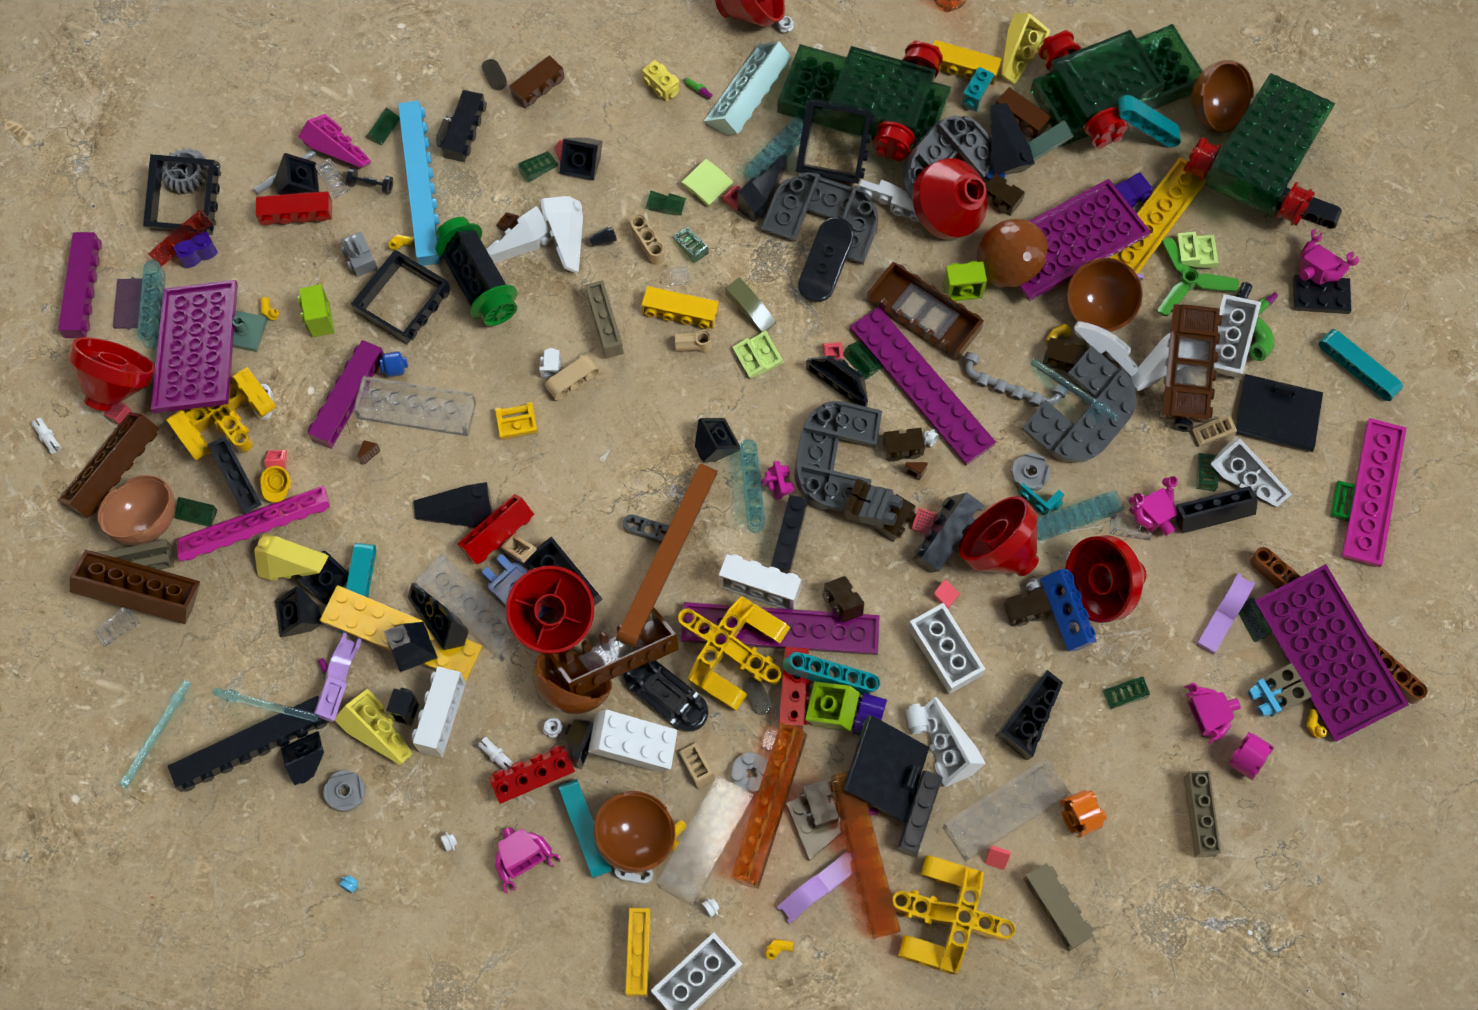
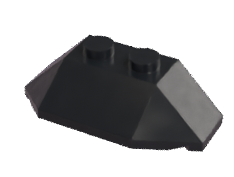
[806,355,868,407]

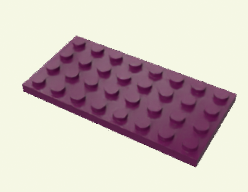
[1018,179,1151,301]
[151,280,238,413]
[1254,564,1409,742]

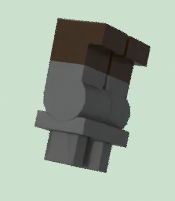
[844,478,903,528]

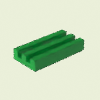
[1330,480,1356,522]

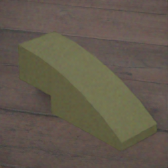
[725,277,776,333]

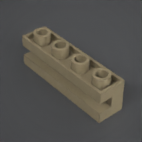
[585,280,624,358]
[97,538,175,570]
[1184,771,1221,858]
[1023,863,1094,951]

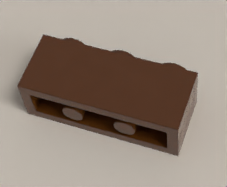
[510,55,565,108]
[995,87,1051,139]

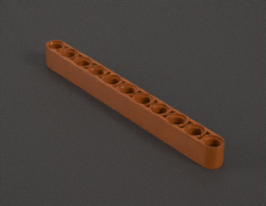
[616,463,718,648]
[1250,547,1428,704]

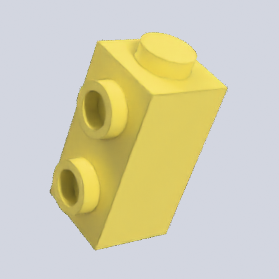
[642,60,679,102]

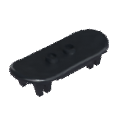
[798,217,854,303]
[624,660,709,732]

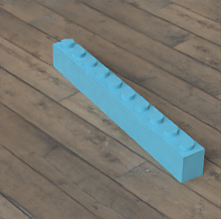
[398,100,441,266]

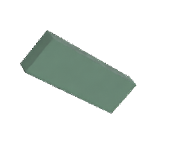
[1028,121,1074,161]

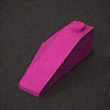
[298,114,371,168]

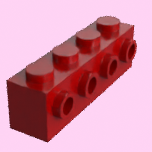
[256,191,332,225]
[457,494,535,565]
[779,647,812,731]
[489,745,575,804]

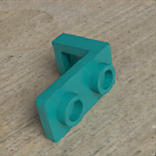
[961,67,994,112]
[1018,483,1065,517]

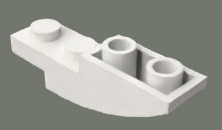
[859,180,920,222]
[1074,321,1138,376]

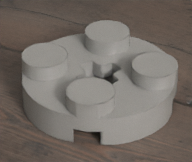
[1011,453,1051,491]
[732,752,772,794]
[324,770,366,812]

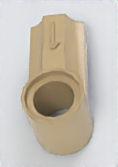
[675,330,713,353]

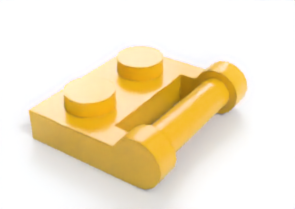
[495,401,538,440]

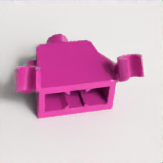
[1299,229,1359,284]
[1129,476,1178,536]
[1184,683,1241,744]
[495,827,560,893]

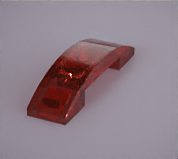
[148,209,214,267]

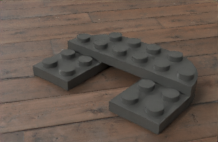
[903,115,992,201]
[761,173,878,265]
[1021,346,1136,463]
[794,401,882,513]

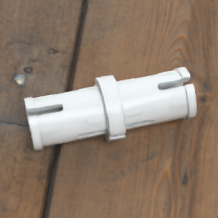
[31,418,61,454]
[478,737,514,770]

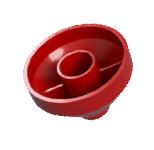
[715,0,785,27]
[912,158,988,240]
[68,337,155,411]
[959,496,1039,576]
[1065,535,1146,623]
[505,566,594,655]

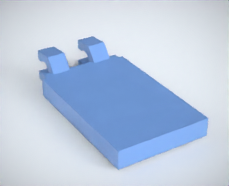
[482,554,551,619]

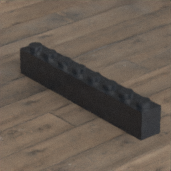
[167,695,330,792]

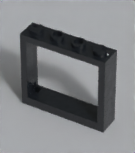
[795,97,875,184]
[143,154,222,235]
[351,250,451,344]

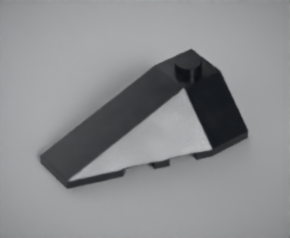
[989,103,1035,175]
[738,154,788,222]
[414,482,493,528]
[407,583,469,650]

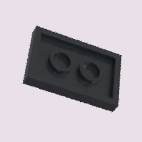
[1293,275,1351,314]

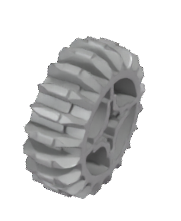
[162,147,208,194]

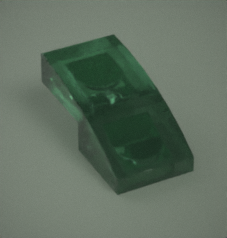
[645,190,686,215]

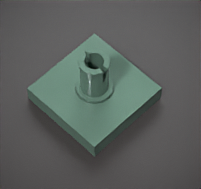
[232,311,268,352]

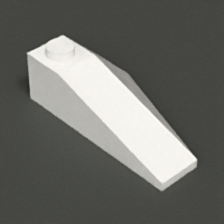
[1130,333,1207,391]
[1210,436,1292,507]

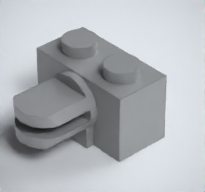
[340,231,378,277]

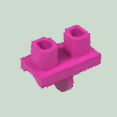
[761,461,794,500]

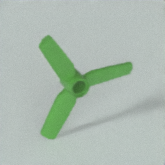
[1157,238,1239,316]

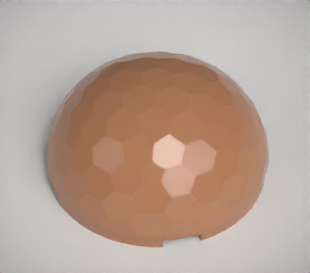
[98,475,176,546]

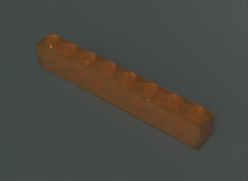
[730,723,807,889]
[829,771,901,939]

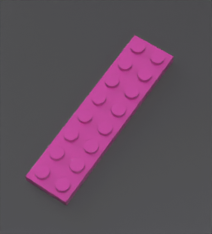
[1341,418,1407,567]
[177,485,330,562]

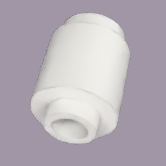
[905,704,928,734]

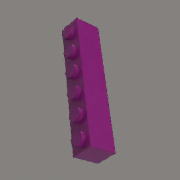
[58,232,102,338]
[308,340,384,449]

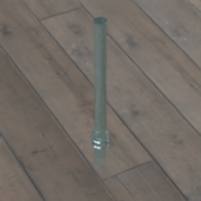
[1031,359,1120,421]
[120,680,192,789]
[213,688,318,722]

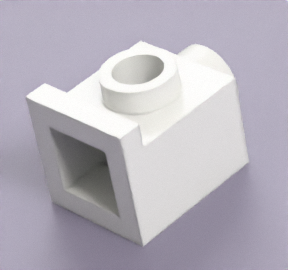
[540,348,561,378]

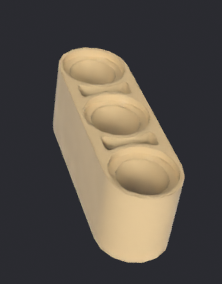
[630,214,665,265]
[544,355,599,401]

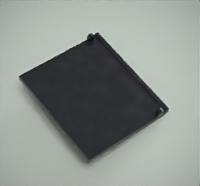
[1235,374,1323,452]
[842,715,930,823]

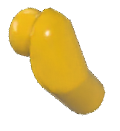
[388,235,415,250]
[260,297,279,320]
[1045,324,1072,344]
[1306,709,1327,738]
[672,820,687,851]
[764,939,794,960]

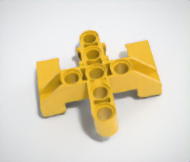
[166,366,277,461]
[678,596,790,711]
[890,855,1015,975]

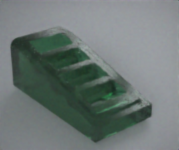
[517,151,558,183]
[673,227,709,263]
[1196,453,1218,491]
[1103,676,1150,710]

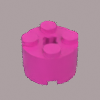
[1228,732,1274,781]

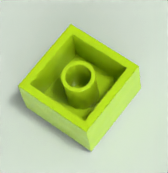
[943,261,987,301]
[298,284,335,337]
[805,681,860,731]

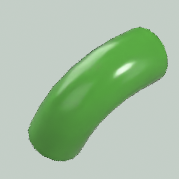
[1249,317,1274,361]

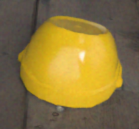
[259,466,292,502]

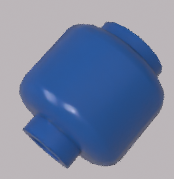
[379,351,408,377]

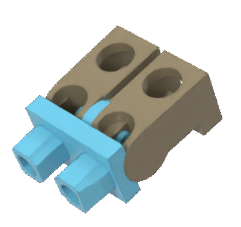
[1247,663,1312,717]

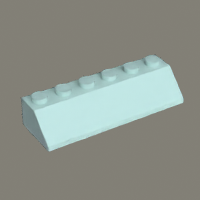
[704,41,791,135]

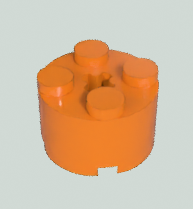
[1060,790,1107,838]

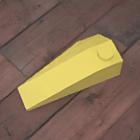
[1001,13,1050,84]
[254,534,329,581]
[335,688,413,765]

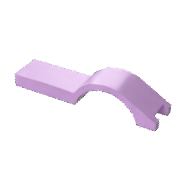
[1196,573,1256,655]
[314,632,362,722]
[777,850,862,924]

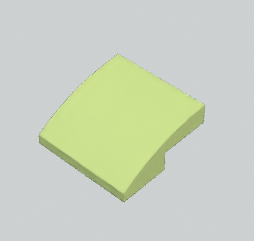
[681,159,733,207]
[1177,232,1219,268]
[733,330,784,378]

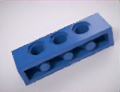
[1040,569,1097,651]

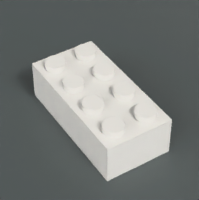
[1204,294,1261,379]
[719,554,801,609]
[908,603,986,694]
[412,666,466,758]
[588,709,677,772]
[651,932,742,1010]

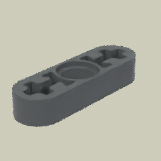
[623,514,669,543]

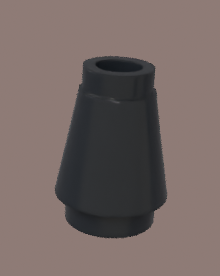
[589,226,617,247]

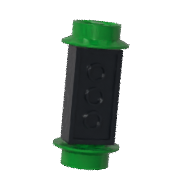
[435,217,518,326]

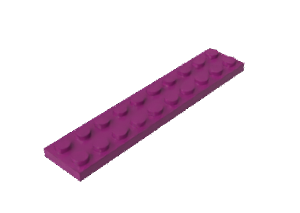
[850,307,996,465]
[681,602,880,655]

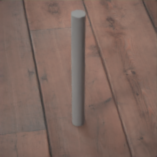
[254,149,316,195]

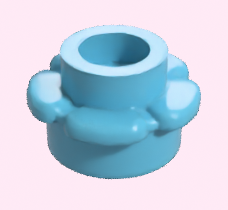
[339,875,359,894]

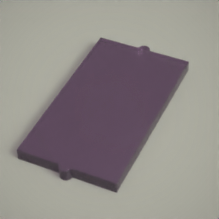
[113,277,149,330]

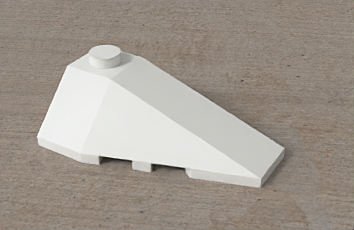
[540,196,583,273]
[486,206,553,263]
[924,697,986,787]

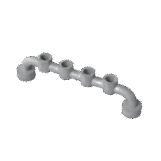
[963,352,1068,407]

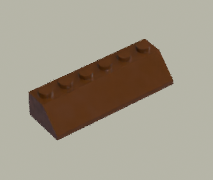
[57,412,160,518]
[70,549,200,624]

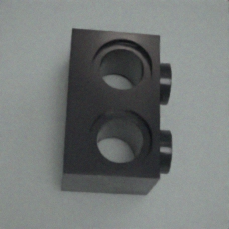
[386,688,419,726]

